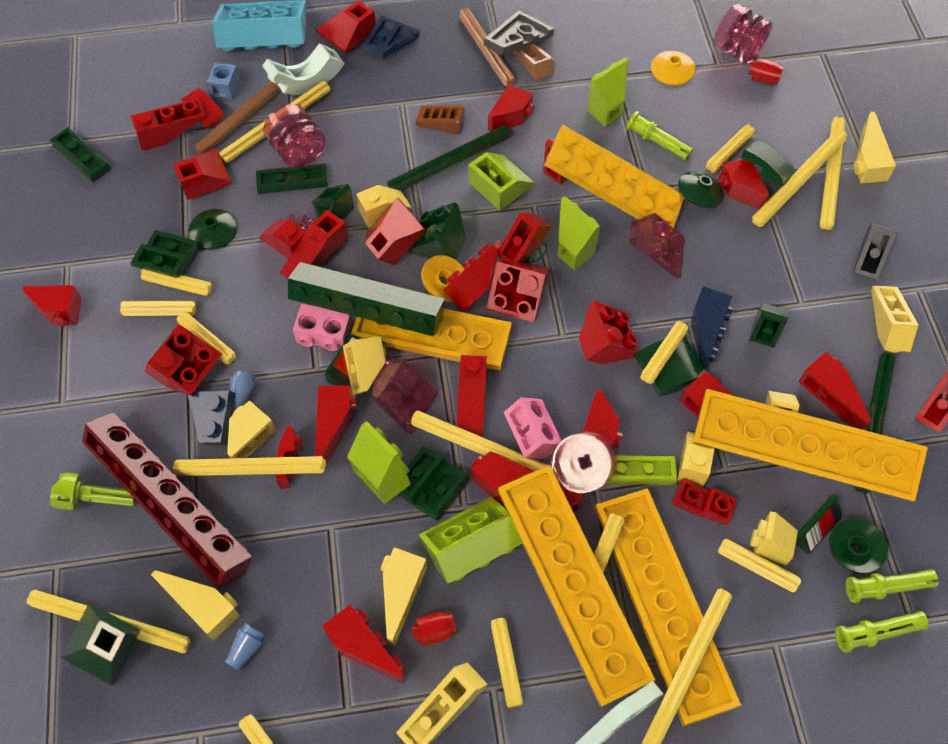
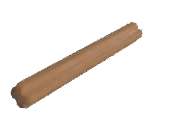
[459,8,515,87]
[195,81,281,154]

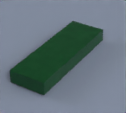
[49,127,112,182]
[256,163,328,194]

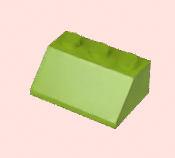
[419,496,523,584]

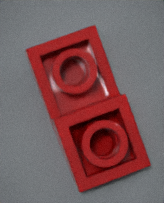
[180,87,225,128]
[275,426,303,489]
[671,478,737,525]

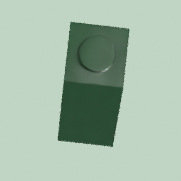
[749,303,788,348]

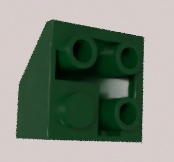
[408,202,466,259]
[61,603,140,685]

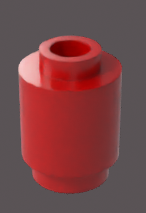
[748,58,783,85]
[411,611,456,647]

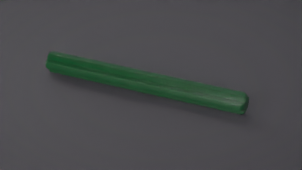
[387,125,510,191]
[855,352,896,494]

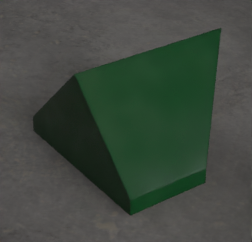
[311,184,354,220]

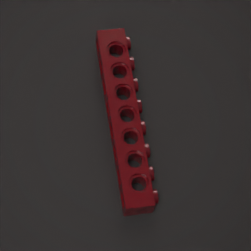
[82,412,252,589]

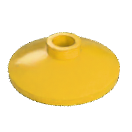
[651,51,695,86]
[421,255,465,302]

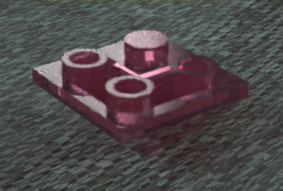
[629,213,685,279]
[373,359,438,434]

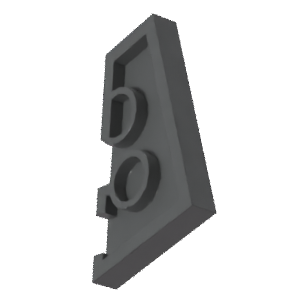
[484,10,555,55]

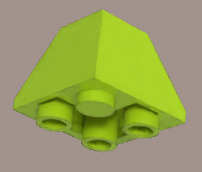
[587,57,628,127]
[557,196,600,271]

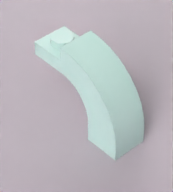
[262,43,345,95]

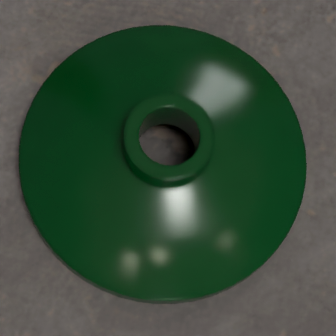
[678,171,724,208]
[188,209,237,250]
[829,518,888,574]

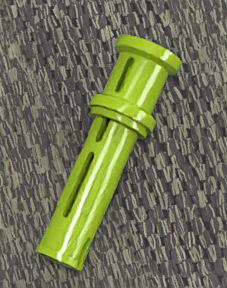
[626,111,694,161]
[845,569,938,603]
[835,611,929,653]

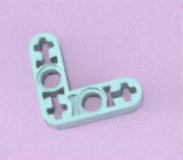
[575,681,663,744]

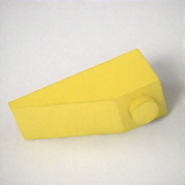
[853,112,896,184]
[871,286,918,353]
[381,547,427,647]
[151,570,240,641]
[396,662,488,744]

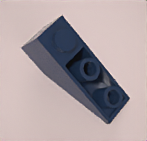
[691,286,734,369]

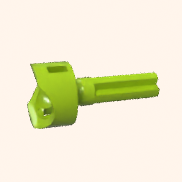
[50,472,135,511]

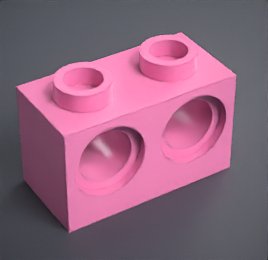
[293,304,353,351]
[504,397,564,459]

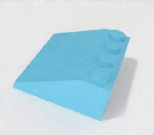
[212,0,306,51]

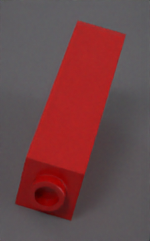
[471,451,583,513]

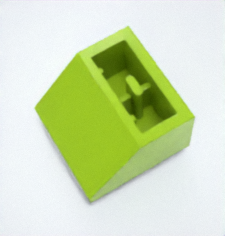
[468,152,535,211]
[347,421,411,504]

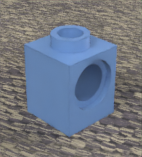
[207,62,240,101]

